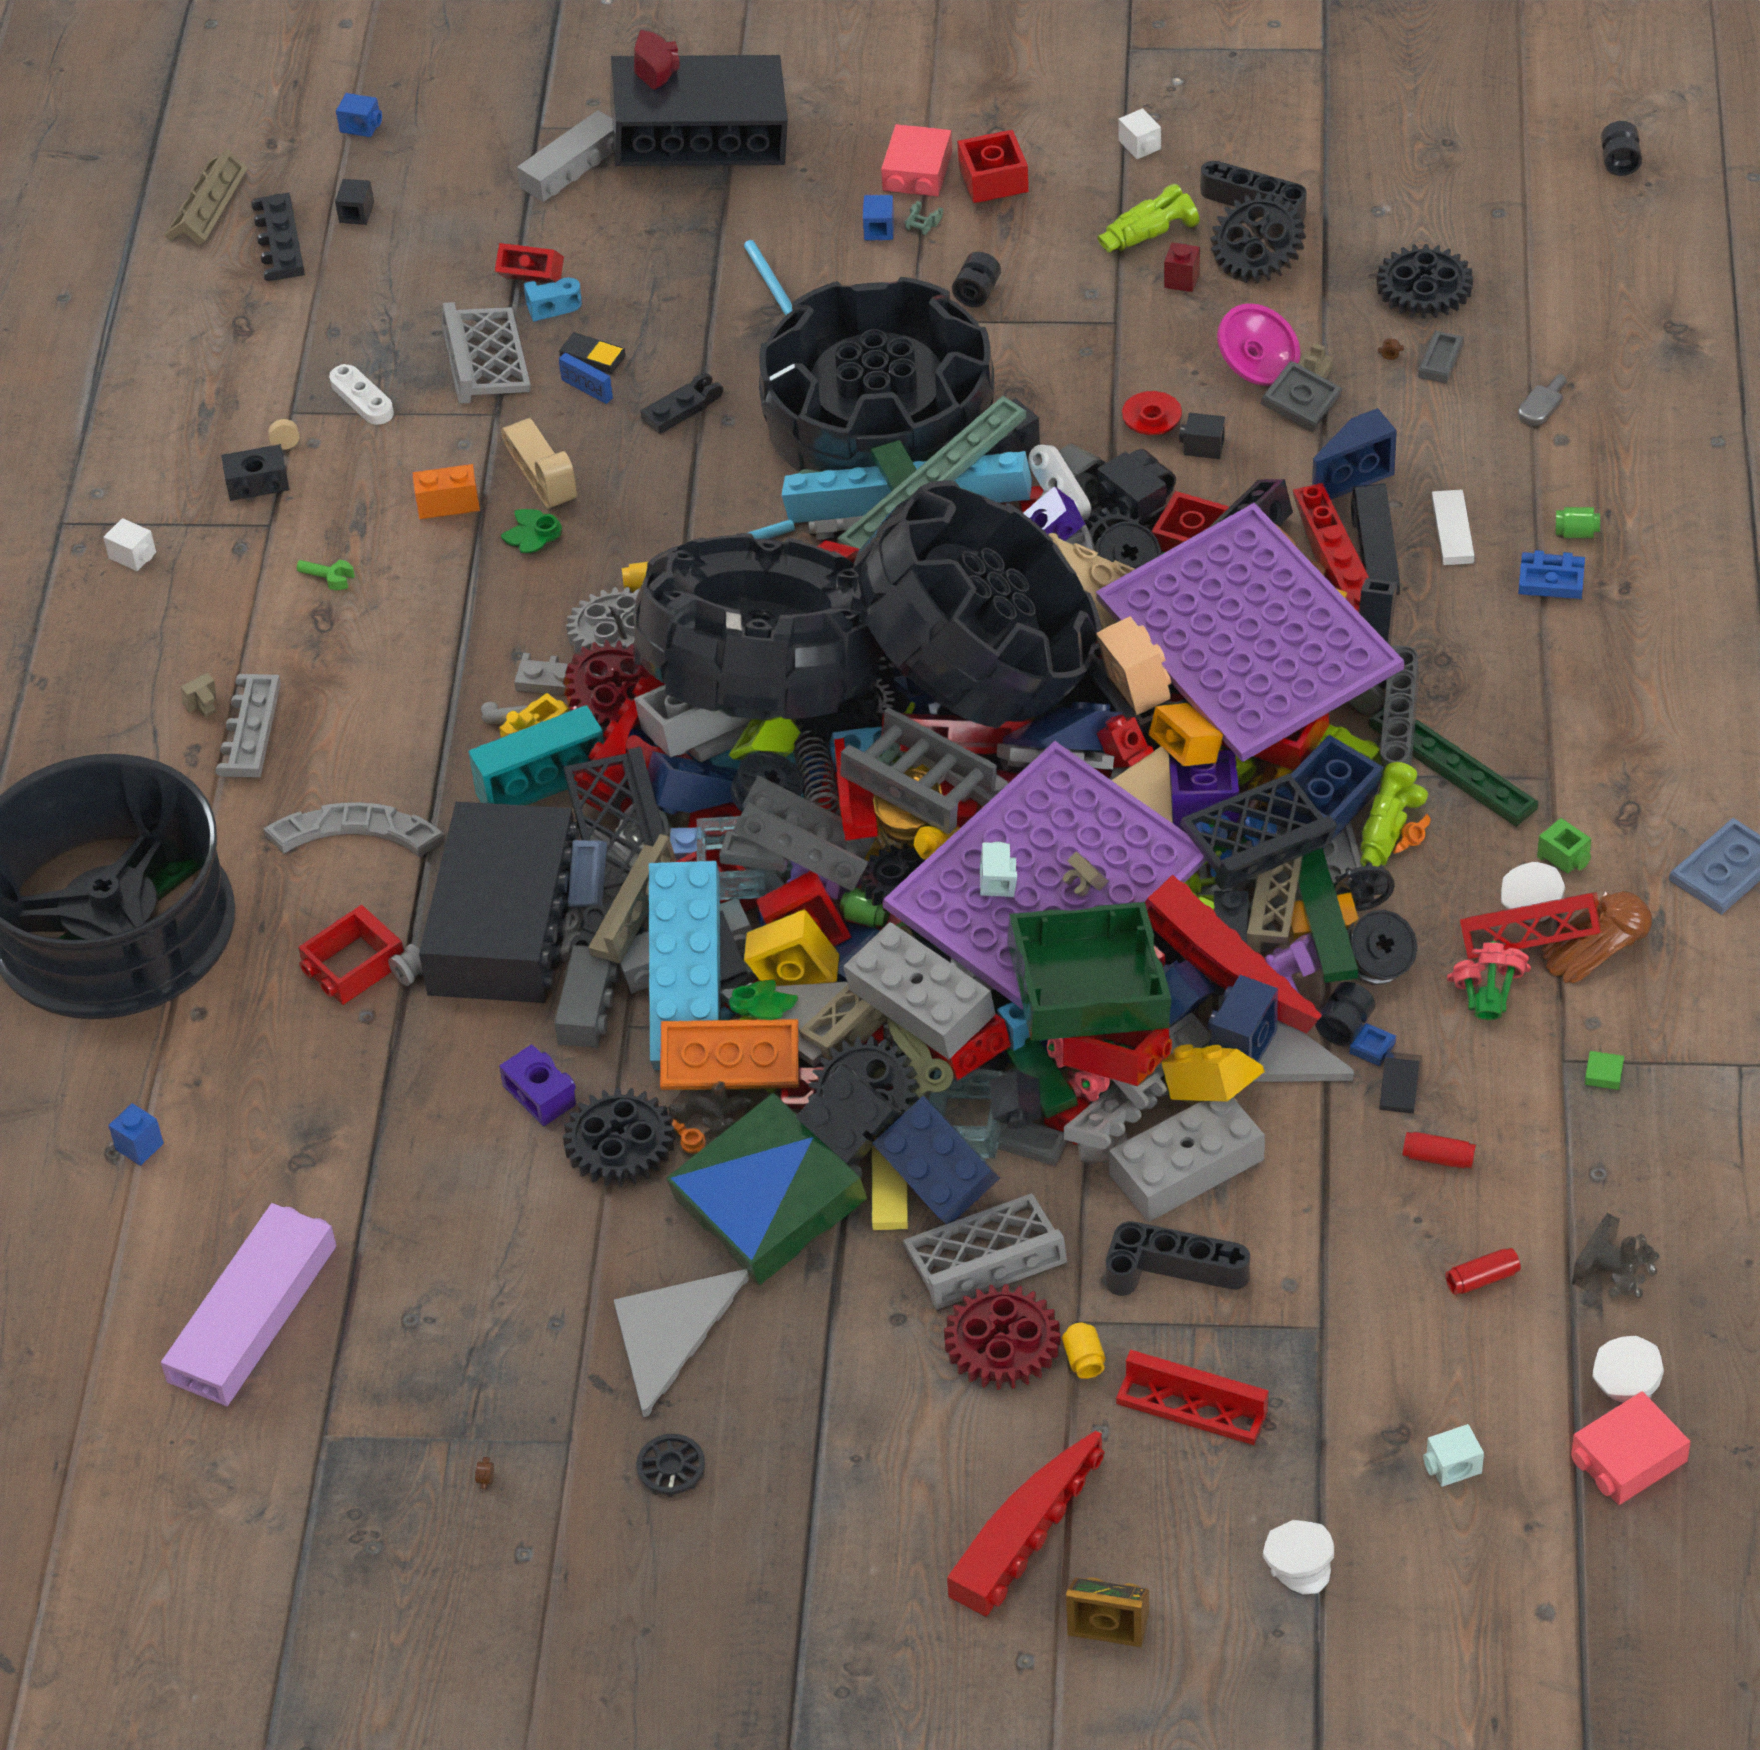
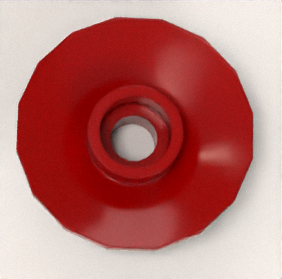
[1122,391,1182,435]

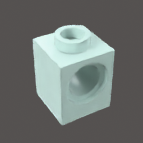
[1423,1424,1484,1487]

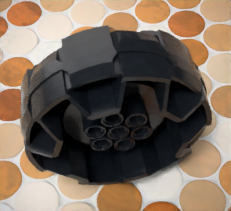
[759,276,995,472]
[853,480,1102,728]
[633,533,883,721]

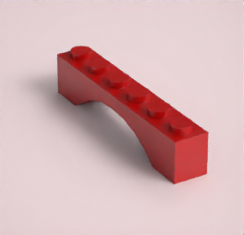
[574,671,665,813]

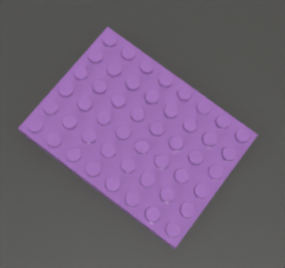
[1096,503,1404,762]
[883,741,1207,1009]

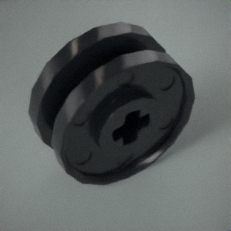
[1095,521,1161,569]
[730,751,804,812]
[1346,910,1418,985]

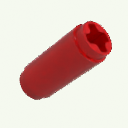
[1402,1131,1476,1169]
[1445,1248,1521,1295]

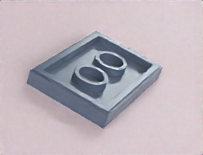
[1669,818,1760,915]

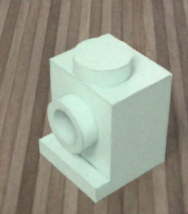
[980,842,1017,897]

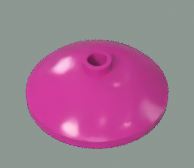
[1217,304,1300,386]

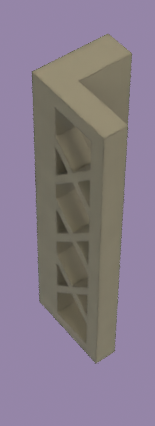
[165,148,248,246]
[588,834,676,964]
[1247,856,1303,954]
[799,984,889,1060]

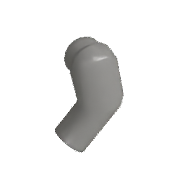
[481,702,527,724]

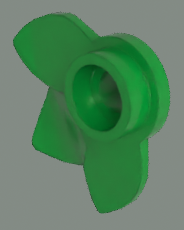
[501,509,562,553]
[729,980,798,1020]

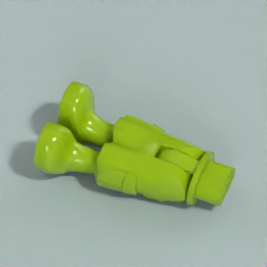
[1097,184,1200,253]
[1360,762,1428,867]

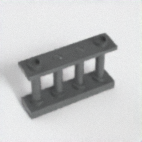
[840,707,997,834]
[733,776,875,891]

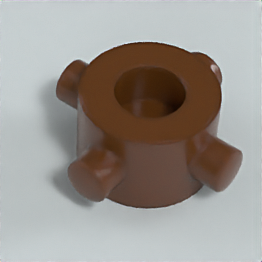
[1378,338,1404,360]
[475,1457,494,1489]

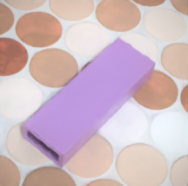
[161,1203,336,1407]

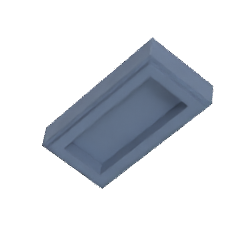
[568,840,607,908]

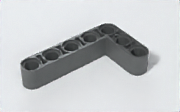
[1377,645,1419,774]

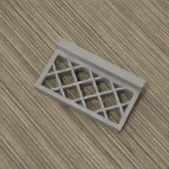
[441,302,531,404]
[903,1193,1067,1310]

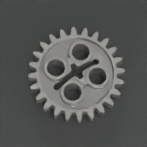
[566,587,640,653]

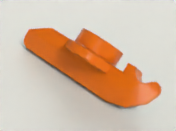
[1392,814,1431,854]
[672,1119,706,1154]

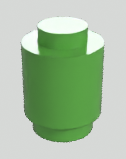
[1556,507,1600,538]
[840,887,890,928]

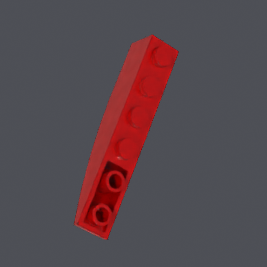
[1293,483,1369,612]
[881,713,1036,754]
[1145,875,1322,1034]
[947,1430,1105,1617]

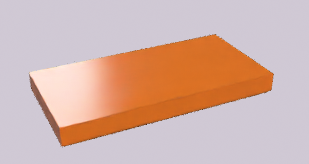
[660,1019,799,1090]

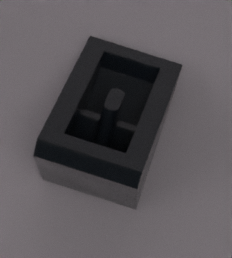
[1379,1052,1422,1114]

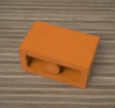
[412,464,480,519]

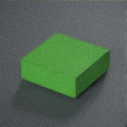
[1585,1051,1624,1090]

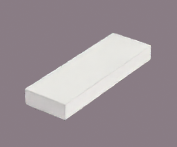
[1431,490,1474,565]

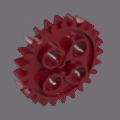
[563,640,650,733]
[944,1284,1061,1390]

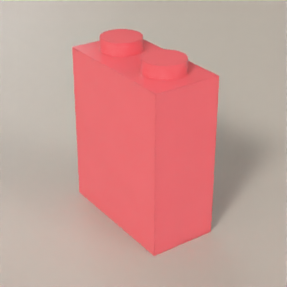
[881,124,952,197]
[1571,1391,1691,1505]

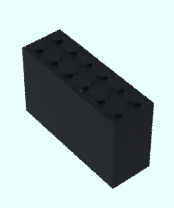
[610,55,788,166]
[419,801,579,1003]

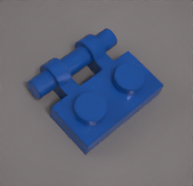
[1518,550,1585,599]

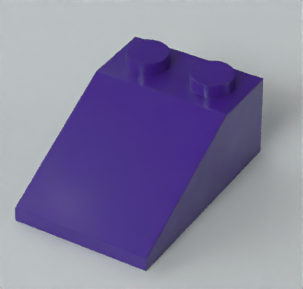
[1169,750,1239,833]

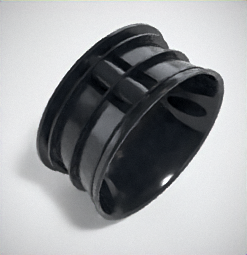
[0,754,236,1019]

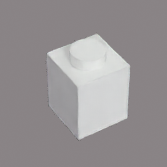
[1118,108,1161,159]
[103,518,156,571]

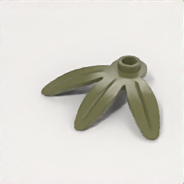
[873,1018,953,1106]

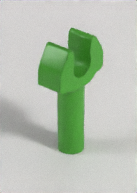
[297,560,355,590]

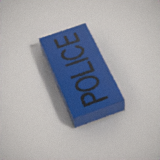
[558,353,613,404]

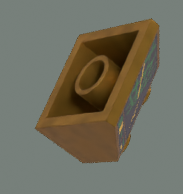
[1066,1577,1150,1647]

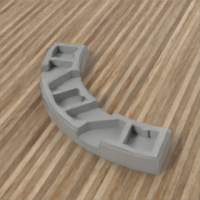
[263,802,445,858]

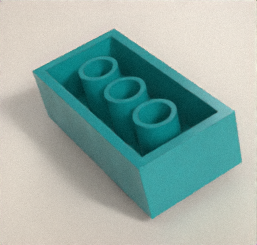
[468,705,604,806]

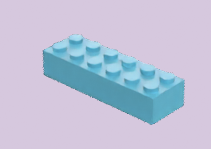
[649,861,721,1070]

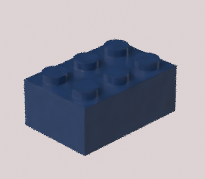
[1270,735,1384,849]
[872,1095,1000,1224]

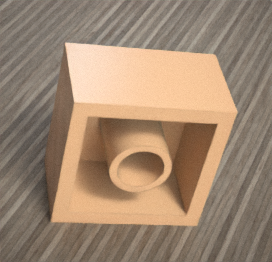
[1096,616,1171,715]

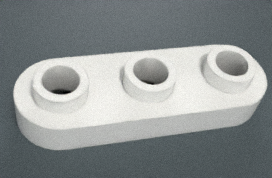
[329,364,394,425]
[1028,445,1091,520]

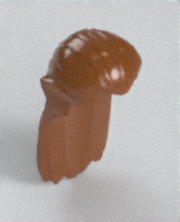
[1542,891,1652,983]

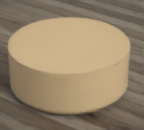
[268,419,299,450]

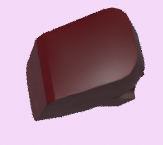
[634,29,680,90]

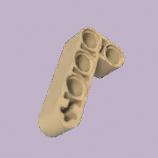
[501,418,577,509]

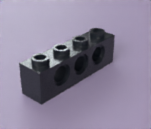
[1207,479,1293,529]

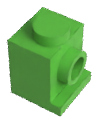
[1537,818,1592,874]

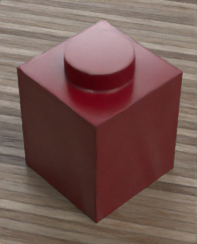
[1164,242,1200,293]

